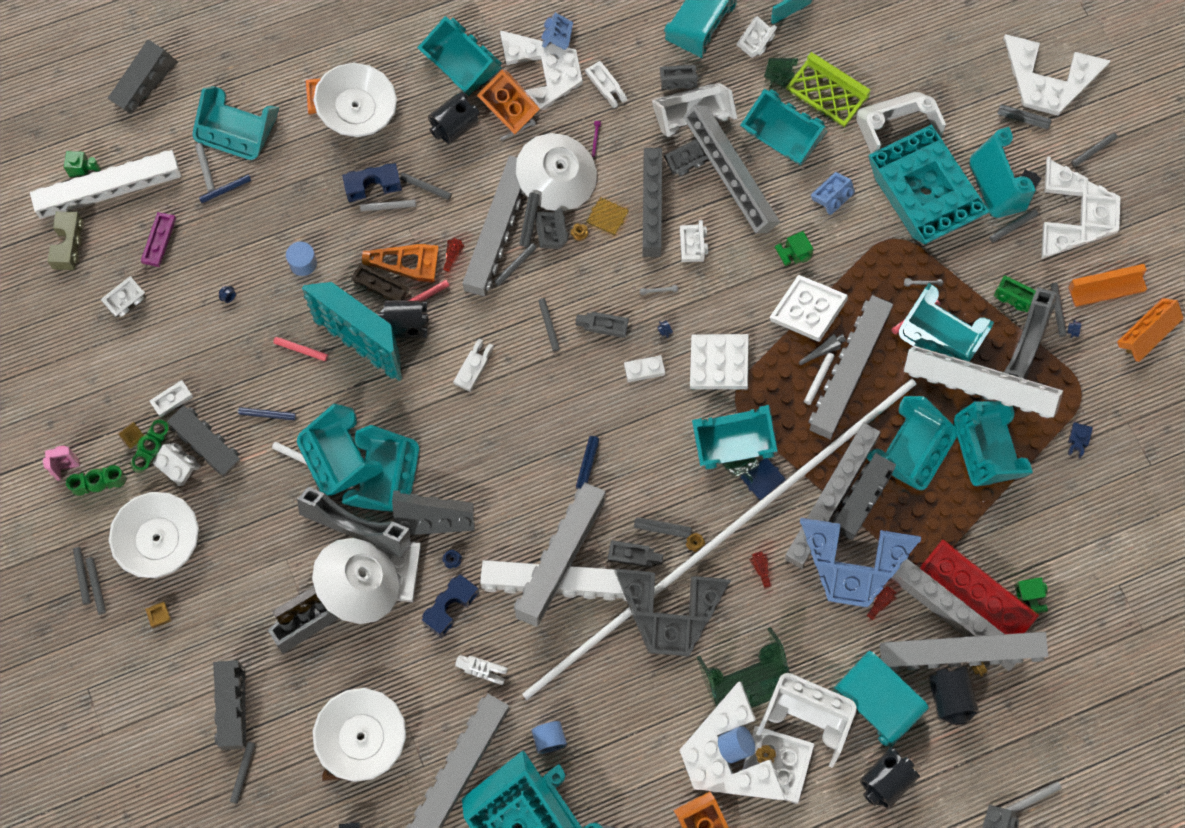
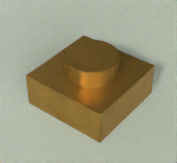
[117,422,144,449]
[145,602,172,629]

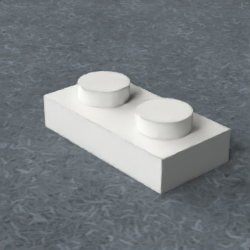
[624,355,665,382]
[150,380,193,418]

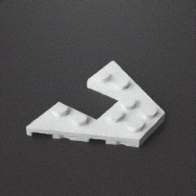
[500,31,582,117]
[1003,34,1110,116]
[1041,156,1120,259]
[680,682,786,800]

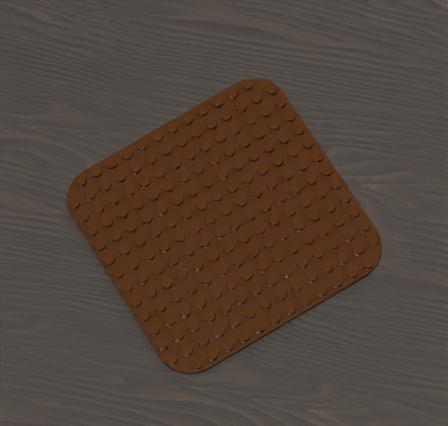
[735,239,1082,564]

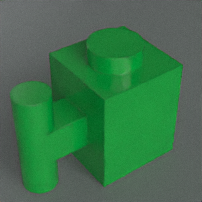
[63,151,101,178]
[774,231,814,266]
[1014,577,1048,614]

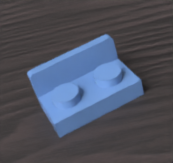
[541,12,573,50]
[811,172,855,215]

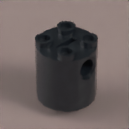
[428,92,480,144]
[377,301,428,338]
[929,666,979,726]
[859,747,920,809]

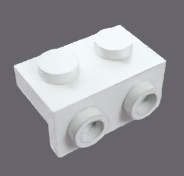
[736,16,777,58]
[680,220,708,262]
[101,276,145,317]
[152,443,200,486]

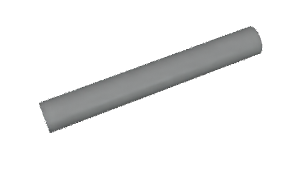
[195,143,215,193]
[360,200,416,212]
[1005,781,1062,813]

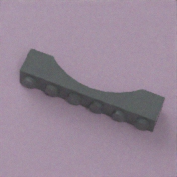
[642,148,662,257]
[1004,287,1056,379]
[297,487,410,557]

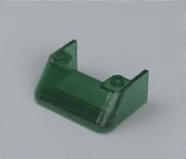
[697,627,790,708]

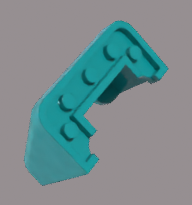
[664,0,737,58]
[969,127,1036,218]
[954,401,1033,486]
[692,405,778,470]
[832,650,929,747]

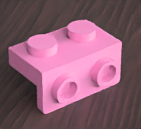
[43,446,80,481]

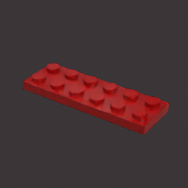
[920,539,1039,634]

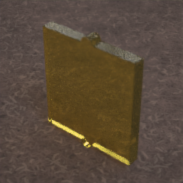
[586,197,629,236]

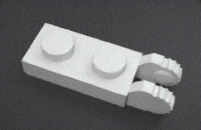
[585,61,627,108]
[453,339,494,392]

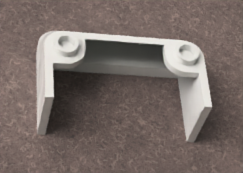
[652,83,737,137]
[856,92,946,153]
[756,673,856,768]

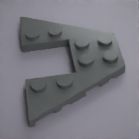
[614,569,731,657]

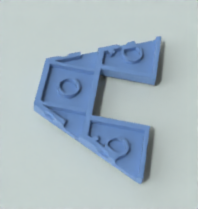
[800,518,921,607]

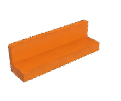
[1068,264,1147,307]
[1117,298,1183,362]

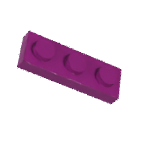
[140,212,176,267]

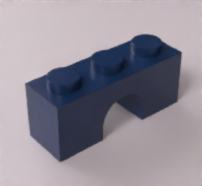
[342,163,402,202]
[422,574,479,639]

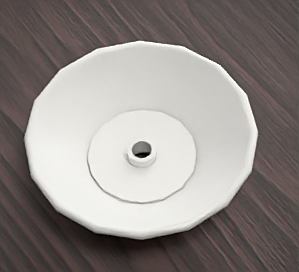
[314,63,397,137]
[516,133,597,212]
[109,492,199,578]
[312,538,400,624]
[313,688,406,782]

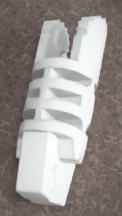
[455,655,508,685]

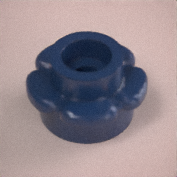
[219,286,236,303]
[1067,319,1081,338]
[657,320,673,338]
[442,550,462,569]

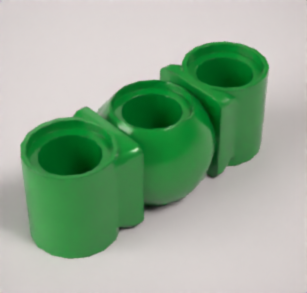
[130,420,168,473]
[66,465,126,496]

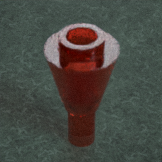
[443,238,465,273]
[749,551,771,588]
[866,586,897,620]

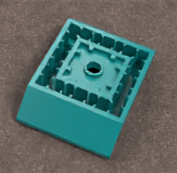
[868,125,990,245]
[302,282,402,381]
[462,751,575,828]

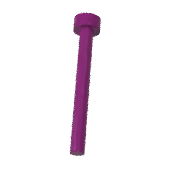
[592,121,601,157]

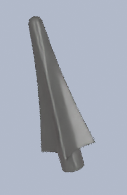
[799,334,846,365]

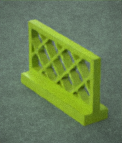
[786,52,870,127]

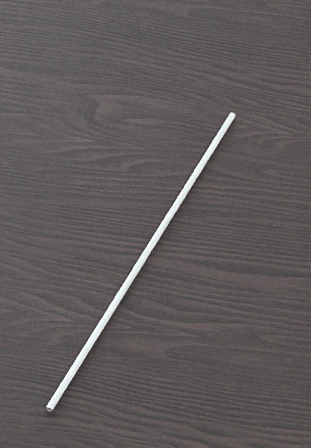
[522,379,916,700]

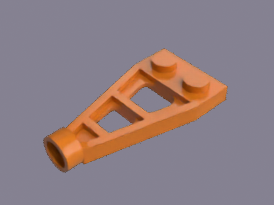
[362,244,439,282]

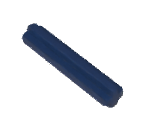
[576,436,599,489]

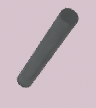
[1071,132,1118,167]
[400,173,452,200]
[989,209,1038,243]
[494,243,537,286]
[1050,282,1067,337]
[538,298,560,351]
[73,547,91,605]
[85,557,106,615]
[230,742,255,804]

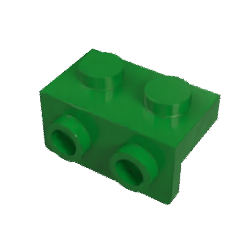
[993,275,1036,313]

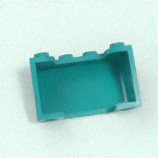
[417,15,503,96]
[740,88,827,166]

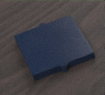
[740,458,786,501]

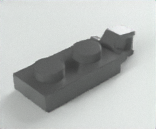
[575,312,629,338]
[607,540,664,567]

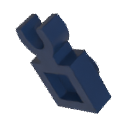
[1068,422,1093,458]

